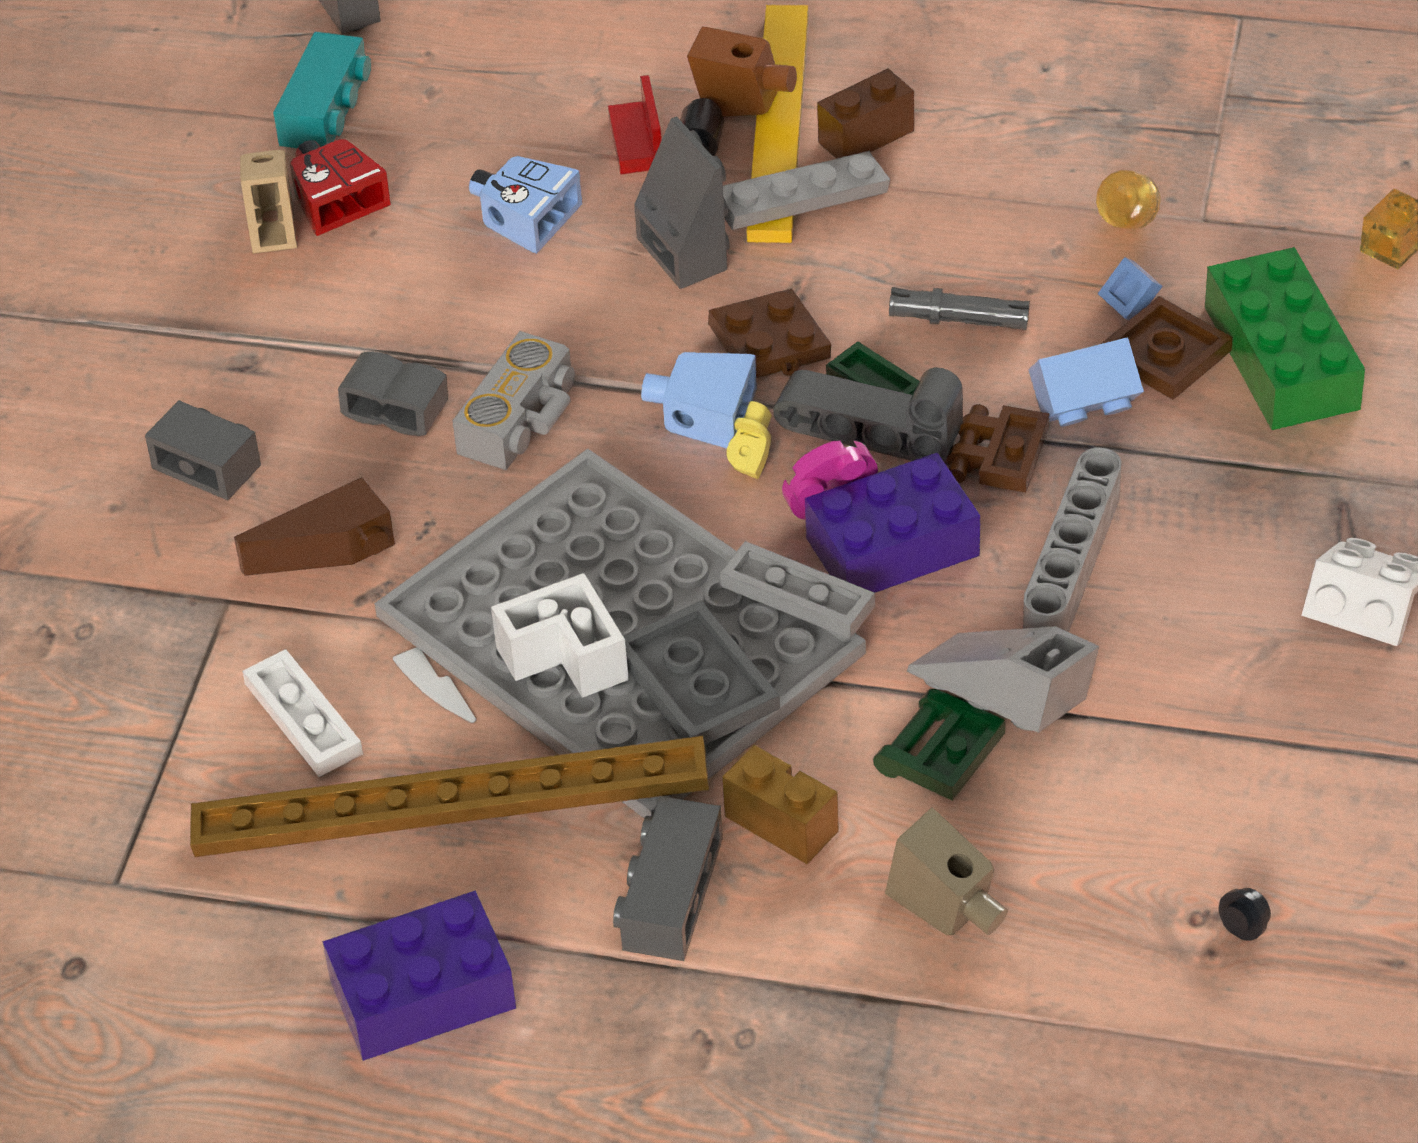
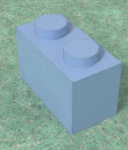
[1028,337,1144,427]

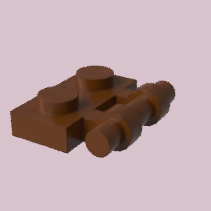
[947,404,1049,493]

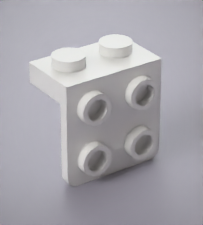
[1301,538,1418,646]

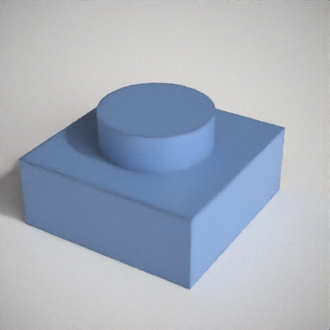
[1098,257,1163,320]

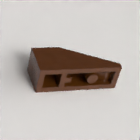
[234,477,395,576]

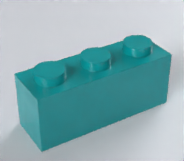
[273,31,371,148]

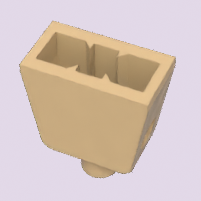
[240,150,297,254]

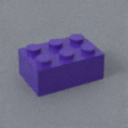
[805,453,980,593]
[322,890,516,1061]

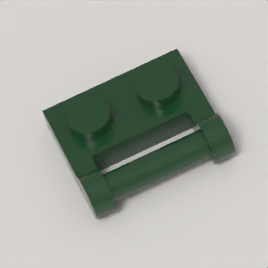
[873,689,1005,801]

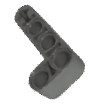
[773,367,963,461]

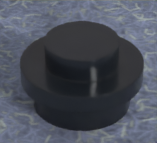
[1218,888,1271,941]

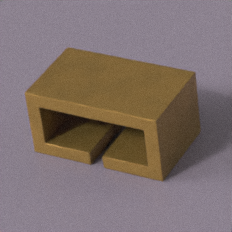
[722,745,839,864]

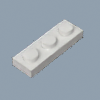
[242,649,363,777]

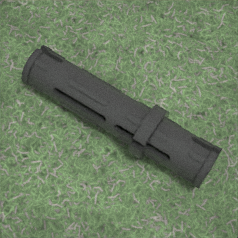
[889,287,1030,330]

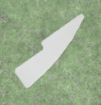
[393,647,476,723]

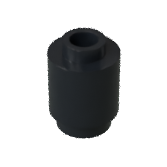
[680,98,724,156]

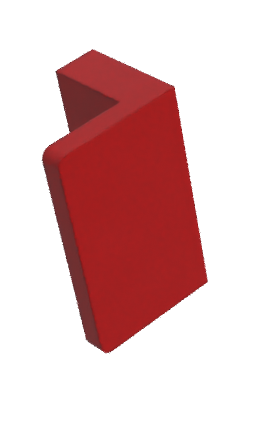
[608,75,662,175]

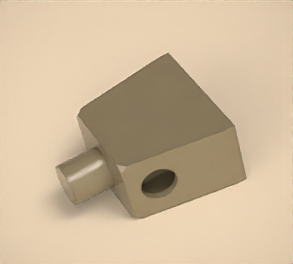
[885,808,1008,935]

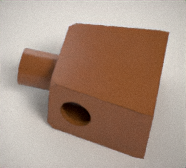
[687,26,797,117]

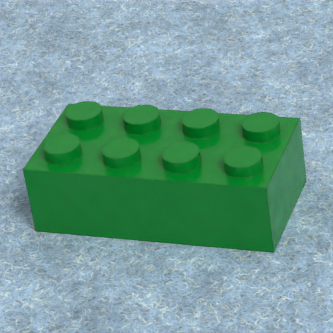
[1205,247,1365,430]

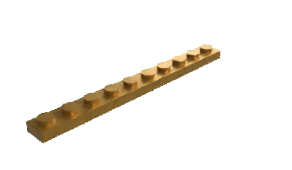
[190,736,709,857]

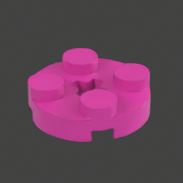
[782,440,878,520]

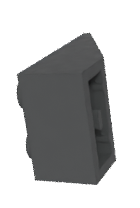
[634,116,730,289]

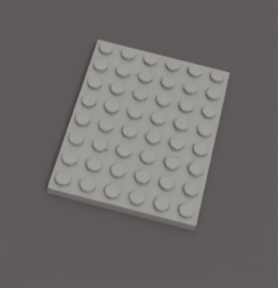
[374,449,866,818]

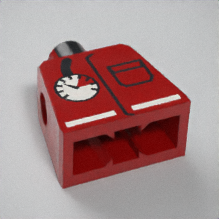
[290,139,391,236]

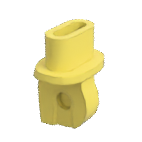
[727,401,772,479]

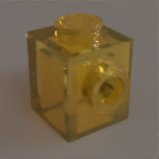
[1360,189,1418,270]

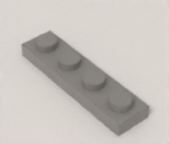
[723,151,890,230]

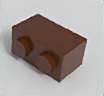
[817,68,914,159]

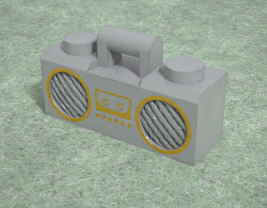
[452,331,575,470]

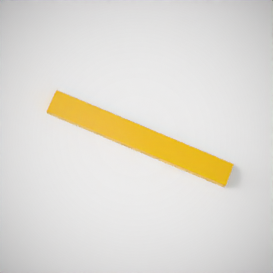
[747,5,809,243]

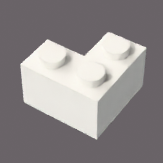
[491,573,629,698]

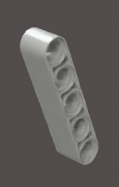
[1023,447,1121,632]

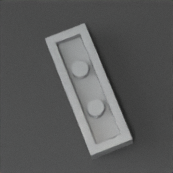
[720,541,875,639]

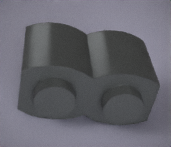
[338,352,448,436]

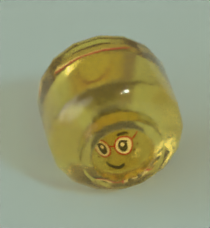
[1096,170,1161,230]

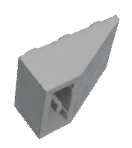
[907,626,1099,733]

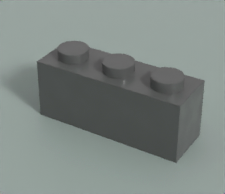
[613,796,723,961]

